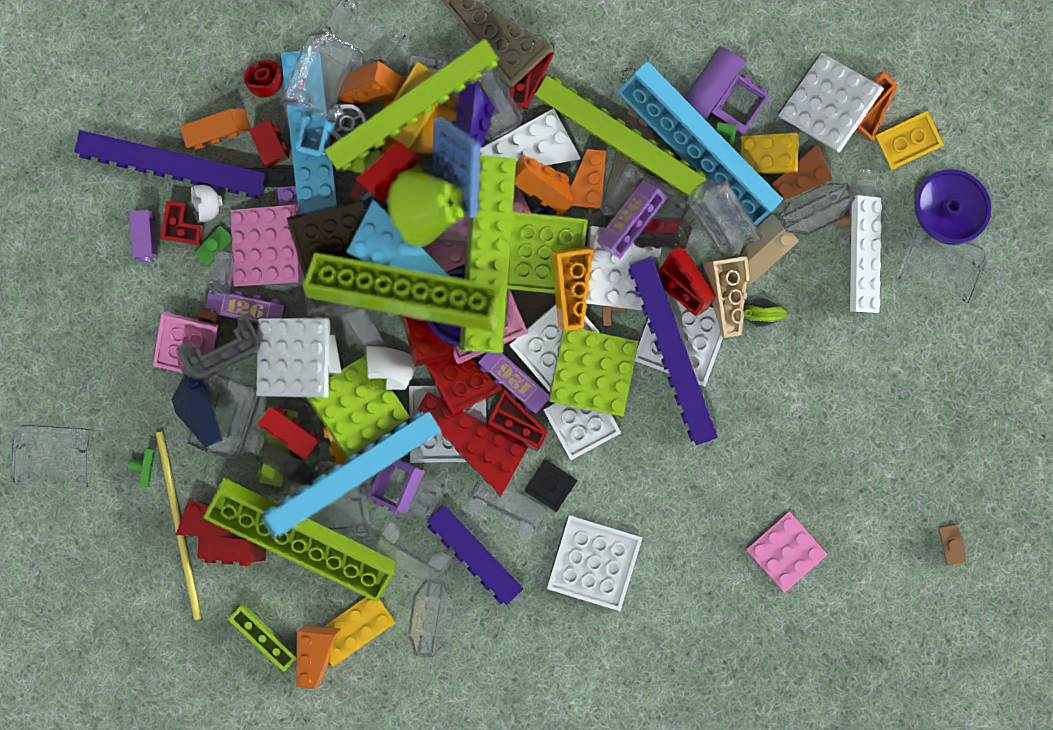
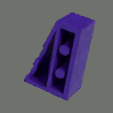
[452,84,495,148]

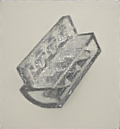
[687,178,762,258]

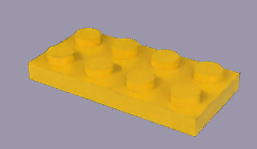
[390,62,439,149]
[324,597,396,667]

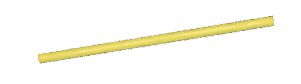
[156,431,202,620]

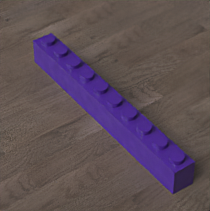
[74,130,268,199]
[628,256,718,445]

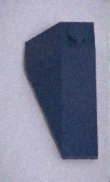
[172,377,223,448]

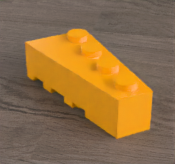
[551,246,594,331]

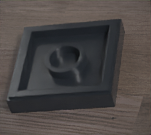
[525,460,578,512]

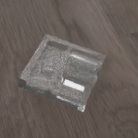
[395,474,445,520]

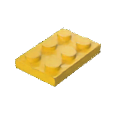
[875,111,944,170]
[741,133,799,174]

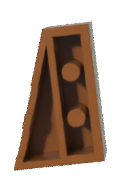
[770,144,833,202]

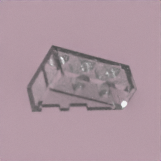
[334,303,386,355]

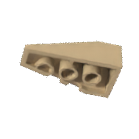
[741,214,799,288]
[703,256,750,338]

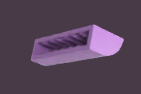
[684,47,746,120]

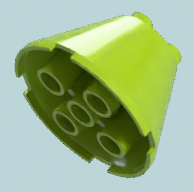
[389,169,464,247]

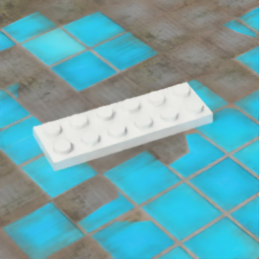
[850,195,882,313]

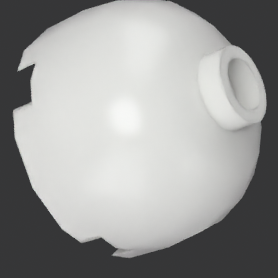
[329,104,367,140]
[191,185,223,223]

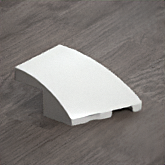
[365,346,418,390]

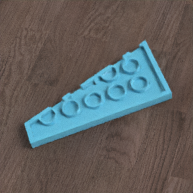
[347,200,450,277]

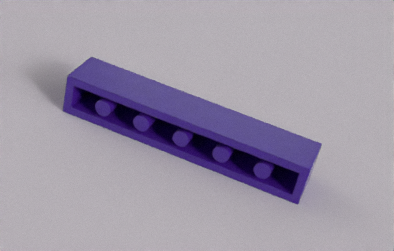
[427,505,523,605]

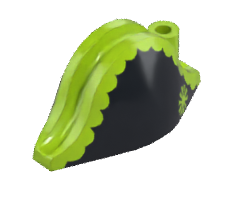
[743,298,787,327]

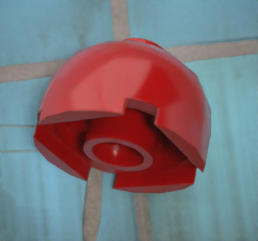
[243,60,283,98]

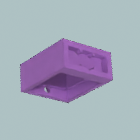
[711,74,769,136]
[129,210,157,263]
[367,459,425,514]

